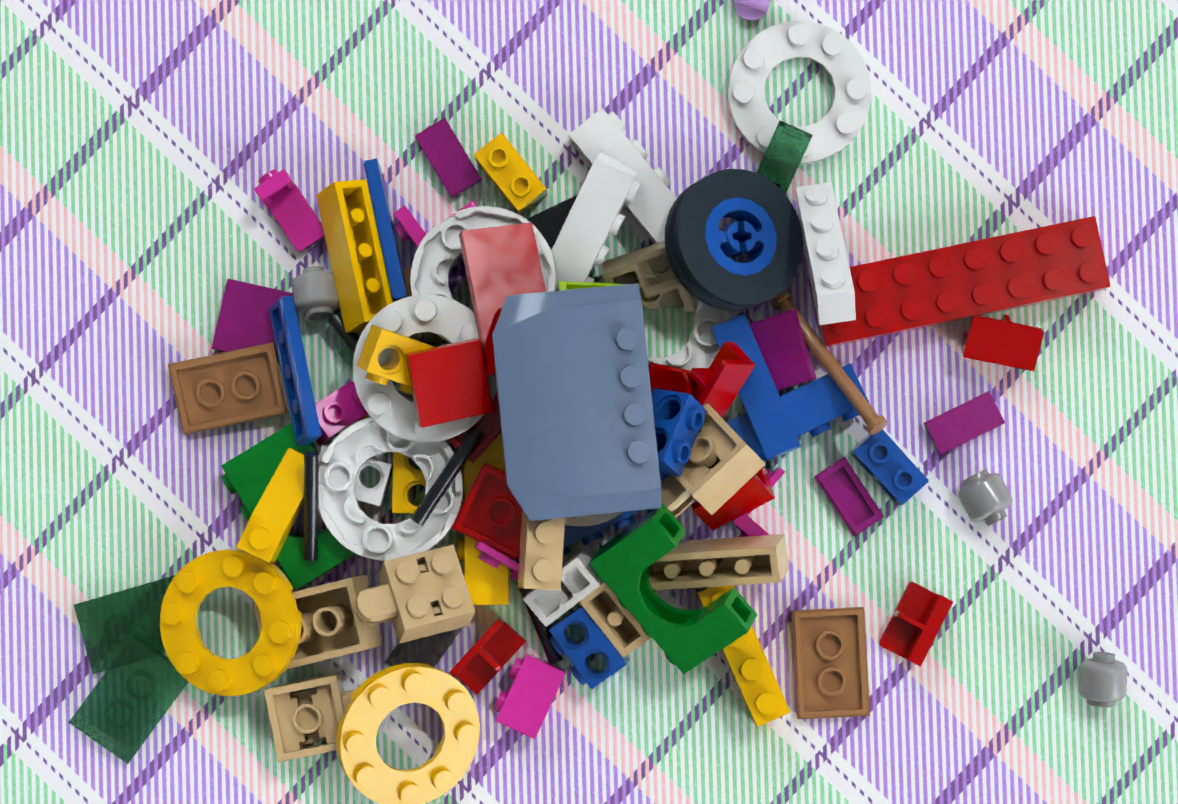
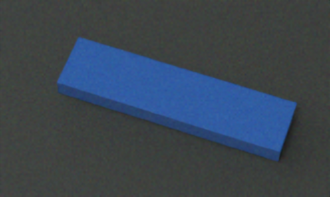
[363,158,409,302]
[268,296,322,446]
[711,314,801,461]

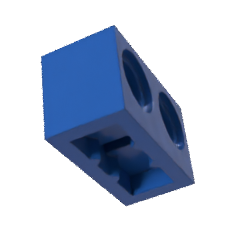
[651,388,707,477]
[849,429,929,505]
[549,605,630,690]

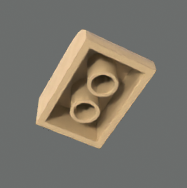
[252,575,384,669]

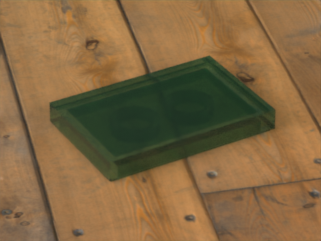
[74,575,175,674]
[68,634,188,764]

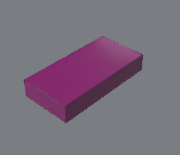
[414,118,482,199]
[923,391,1005,455]
[814,457,884,537]

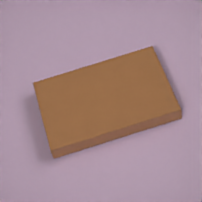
[168,342,289,434]
[791,607,870,719]

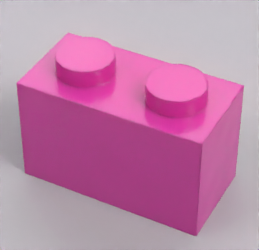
[493,652,566,739]

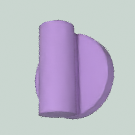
[733,0,771,21]

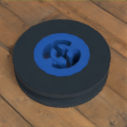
[665,169,803,311]

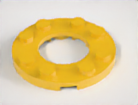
[160,549,302,696]
[336,663,480,804]

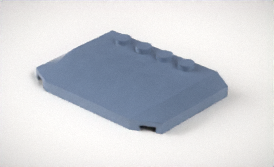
[492,283,662,521]

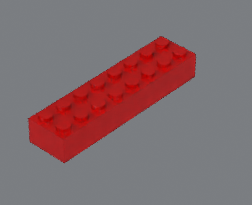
[807,216,1111,348]

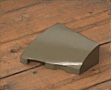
[602,241,694,312]

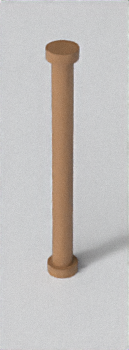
[770,290,888,435]

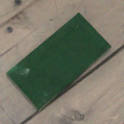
[756,120,812,195]

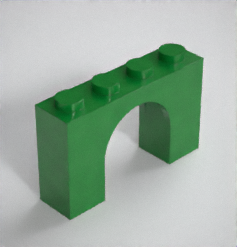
[221,423,357,590]
[589,503,757,674]

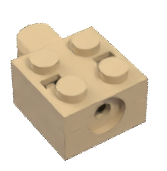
[661,403,766,518]
[355,544,475,644]
[264,672,356,762]

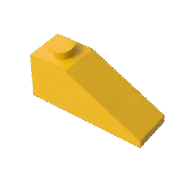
[236,448,321,563]

